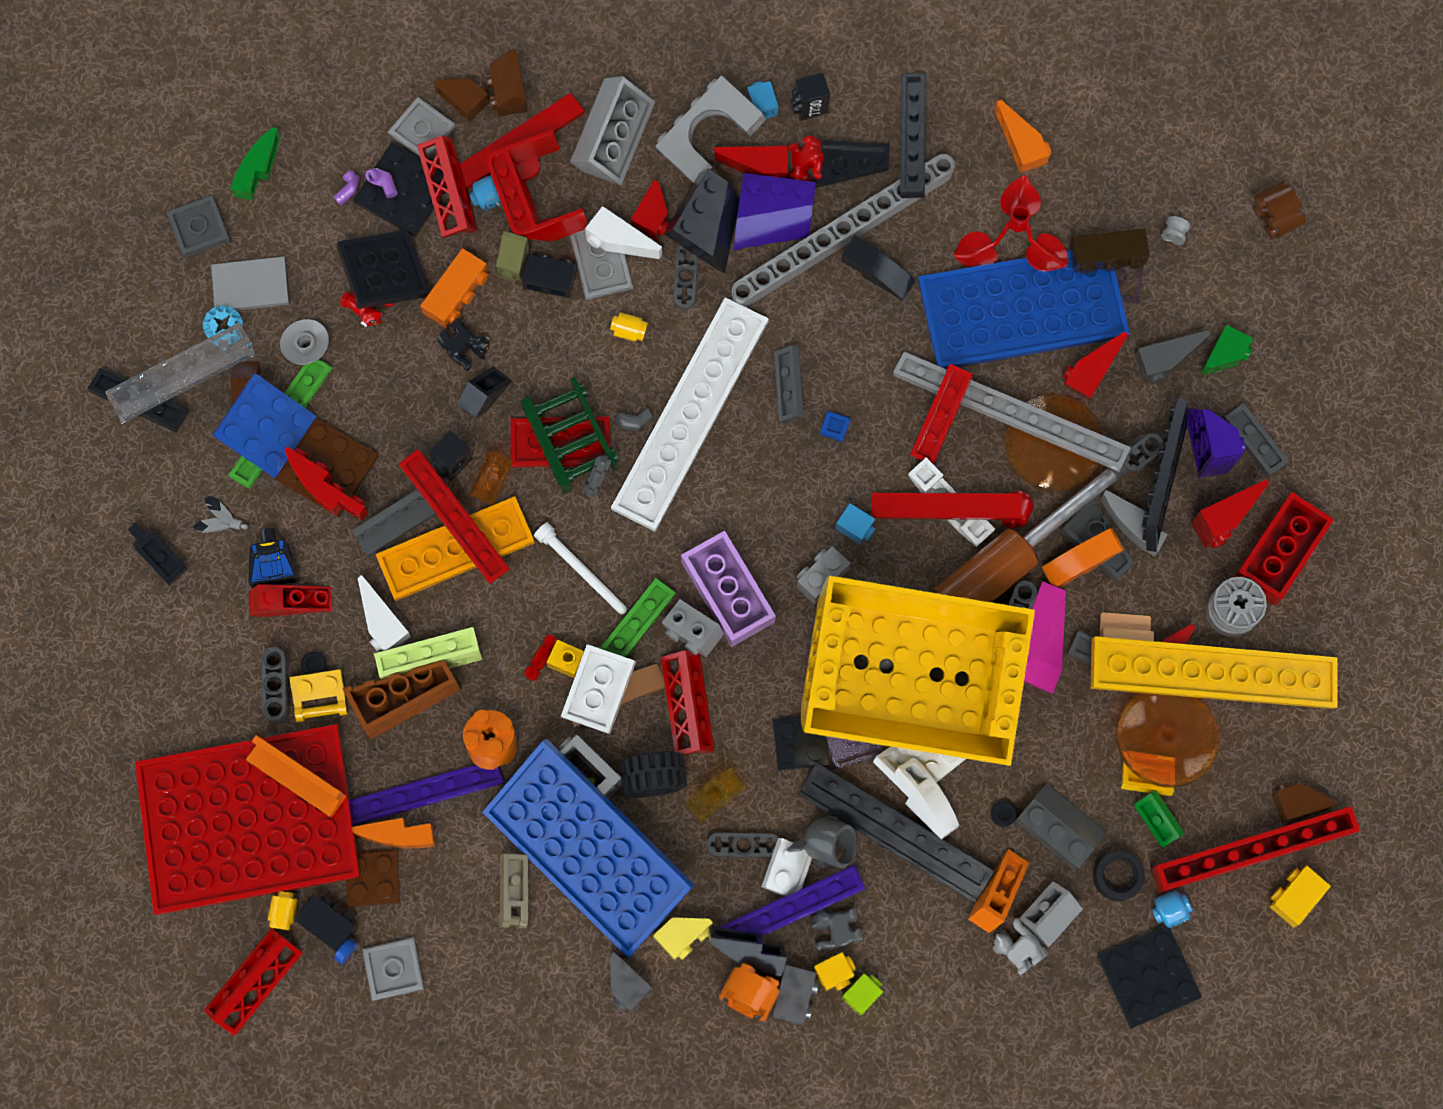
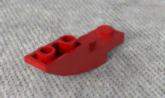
[284,447,368,521]

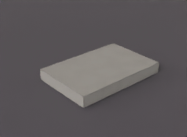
[570,230,633,300]
[211,257,289,311]

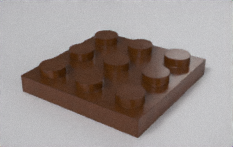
[275,418,379,518]

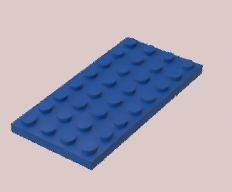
[918,250,1130,369]
[482,739,695,958]

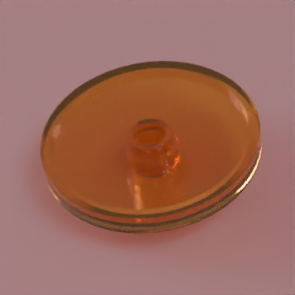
[1004,395,1103,491]
[1116,693,1220,788]

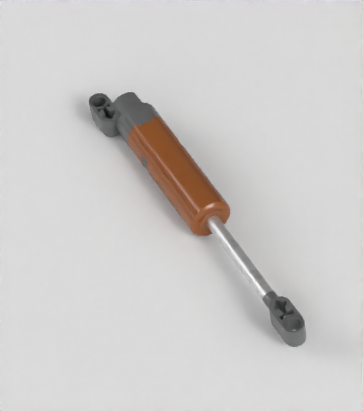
[861,433,1164,674]

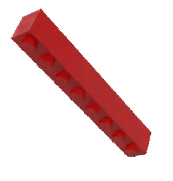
[1151,806,1360,894]

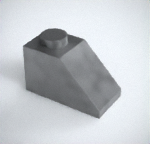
[610,952,652,1013]

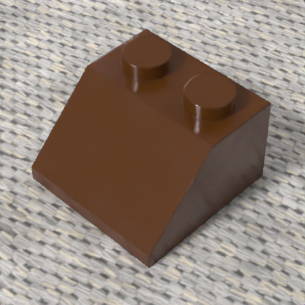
[486,49,527,117]

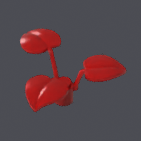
[954,175,1068,271]

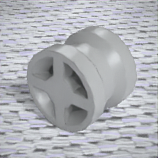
[1161,216,1191,245]

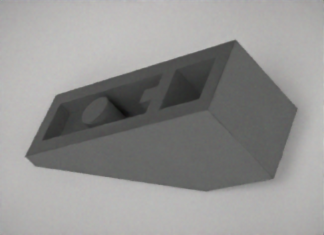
[1135,330,1210,384]

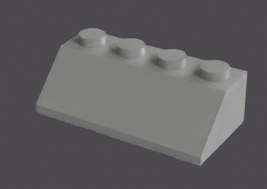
[570,76,655,185]

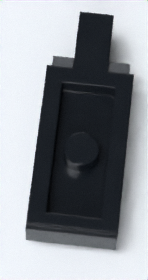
[128,523,188,586]

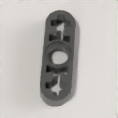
[673,245,698,311]
[706,833,778,858]

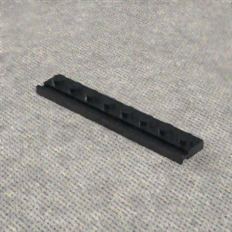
[798,762,995,903]

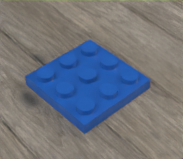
[212,373,316,478]

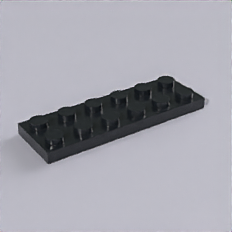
[1142,398,1188,552]

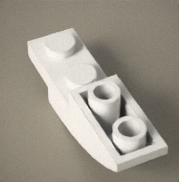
[873,746,959,839]

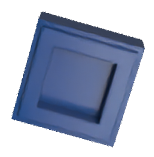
[819,411,851,443]

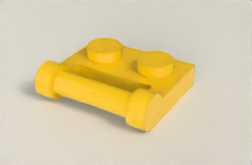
[290,669,348,722]

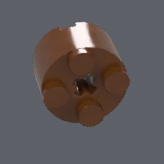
[1252,181,1306,239]

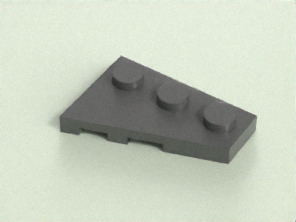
[1060,498,1134,583]

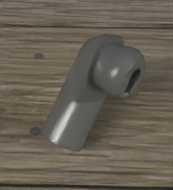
[615,409,654,432]

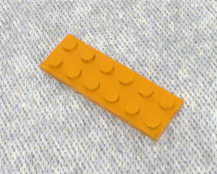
[376,496,535,601]

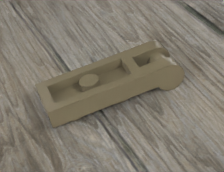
[498,854,528,928]

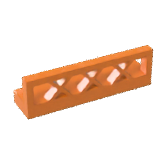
[246,735,346,817]

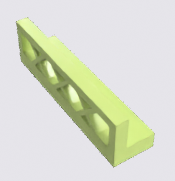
[374,627,482,679]

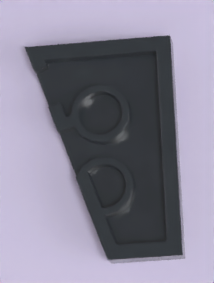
[815,140,890,188]

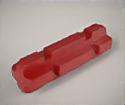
[524,634,558,681]

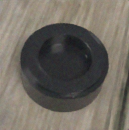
[301,652,327,674]
[990,801,1017,827]

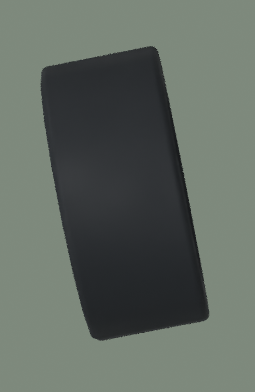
[1093,851,1145,901]

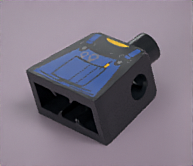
[248,528,300,589]

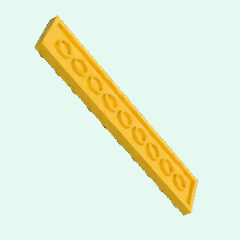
[1091,636,1337,709]

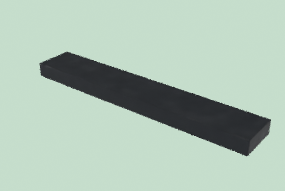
[900,73,926,199]

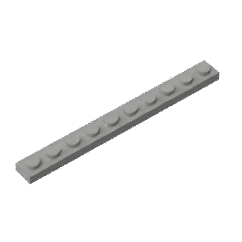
[893,352,1131,472]

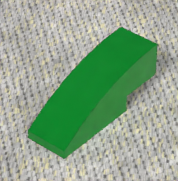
[230,127,280,201]

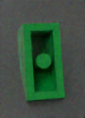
[1201,325,1253,375]

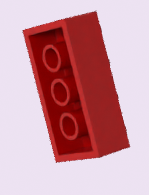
[1234,492,1335,606]

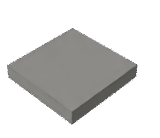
[388,97,456,158]
[362,938,424,1001]

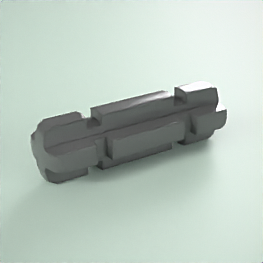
[583,455,611,497]

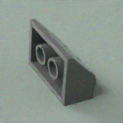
[1015,783,1107,872]

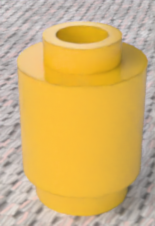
[610,312,648,342]
[268,892,298,930]

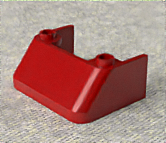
[487,129,588,242]

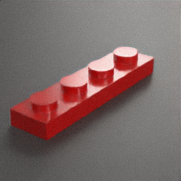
[910,364,974,465]

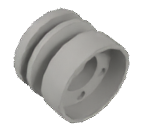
[1205,577,1267,637]

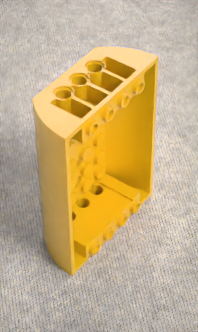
[801,576,1035,766]

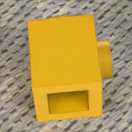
[547,640,584,679]
[813,952,856,992]

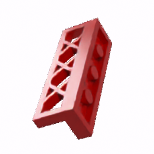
[417,135,478,238]
[661,650,714,756]
[203,928,303,1037]

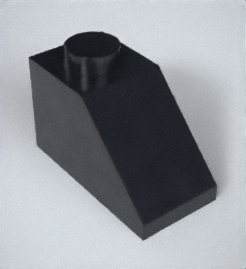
[457,366,512,418]

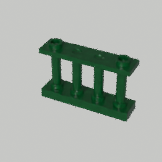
[520,377,619,494]

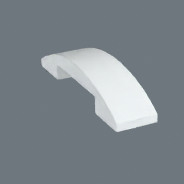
[908,458,995,547]

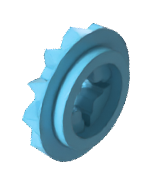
[203,305,243,345]

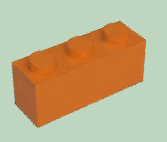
[420,248,489,329]

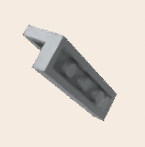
[352,489,436,557]

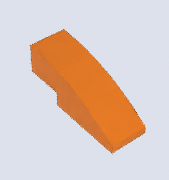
[1042,528,1124,588]
[352,818,436,848]

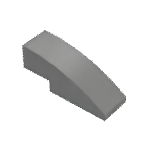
[1100,490,1167,557]

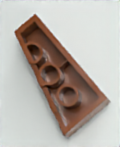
[342,660,461,740]

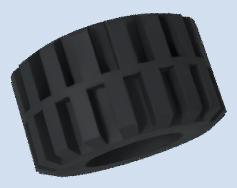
[619,751,687,798]

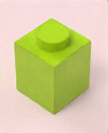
[841,973,883,1016]

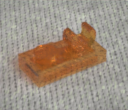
[469,450,513,506]

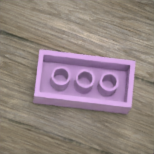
[681,531,776,647]

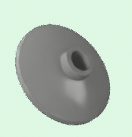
[280,319,329,365]

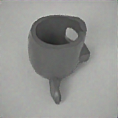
[786,815,857,869]

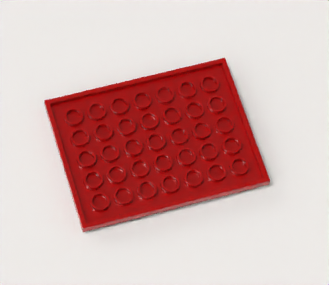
[135,724,361,916]

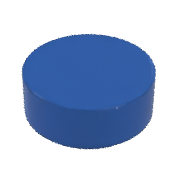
[334,938,358,965]

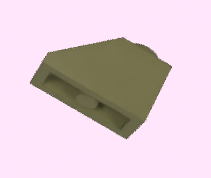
[496,231,530,282]

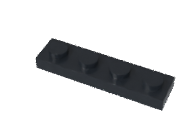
[88,368,189,433]

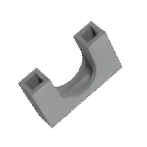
[655,75,766,183]

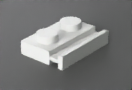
[761,838,812,896]

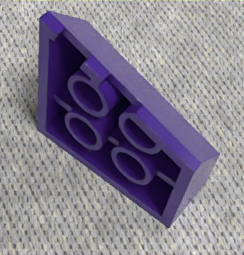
[733,173,816,251]
[1188,408,1245,478]

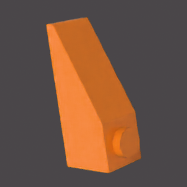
[994,100,1051,173]
[968,849,1029,933]

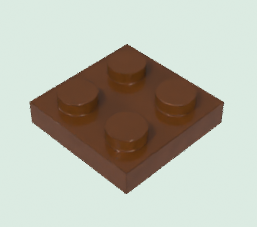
[346,851,400,907]

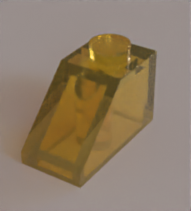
[685,767,747,824]

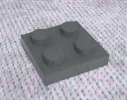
[166,195,230,258]

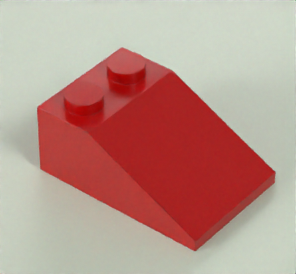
[1191,479,1269,549]

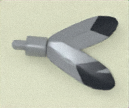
[194,496,248,533]

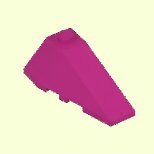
[1024,581,1066,694]

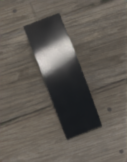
[841,235,915,301]
[708,927,787,977]

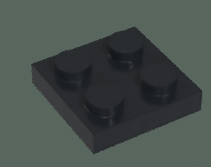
[772,717,829,771]

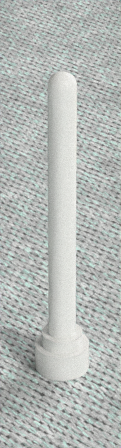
[534,522,627,614]

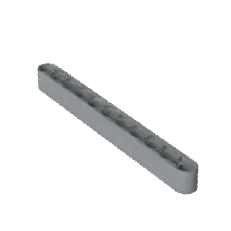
[732,154,955,307]

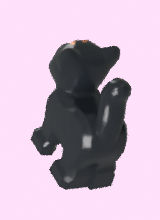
[437,319,490,371]

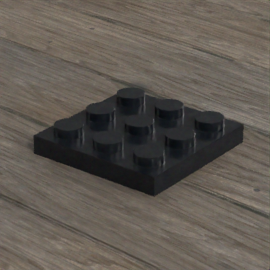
[353,142,447,237]
[336,230,430,309]
[1097,926,1202,1029]

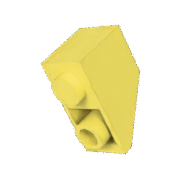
[653,918,713,961]

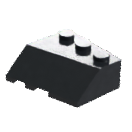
[664,168,740,274]

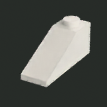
[585,206,662,259]
[358,575,411,652]

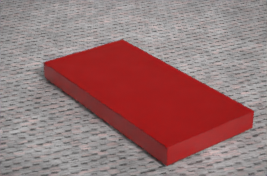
[510,416,610,468]

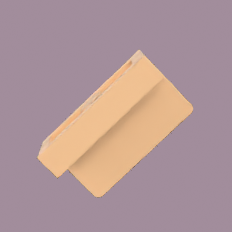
[1099,612,1154,641]

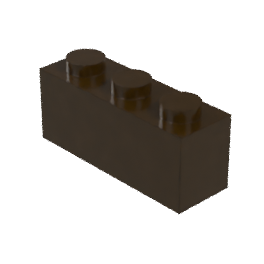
[1069,228,1150,274]

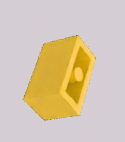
[1269,866,1331,927]

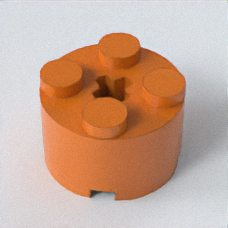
[463,710,518,770]
[719,963,780,1022]

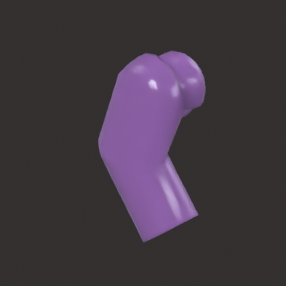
[365,168,398,198]
[333,170,360,205]

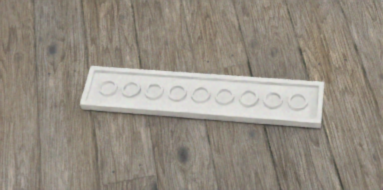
[611,297,769,532]

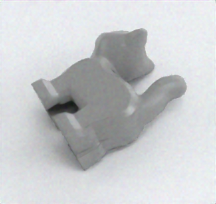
[993,918,1049,976]

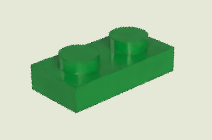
[1134,790,1185,848]

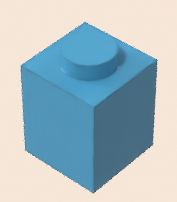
[747,81,779,119]
[835,503,876,545]

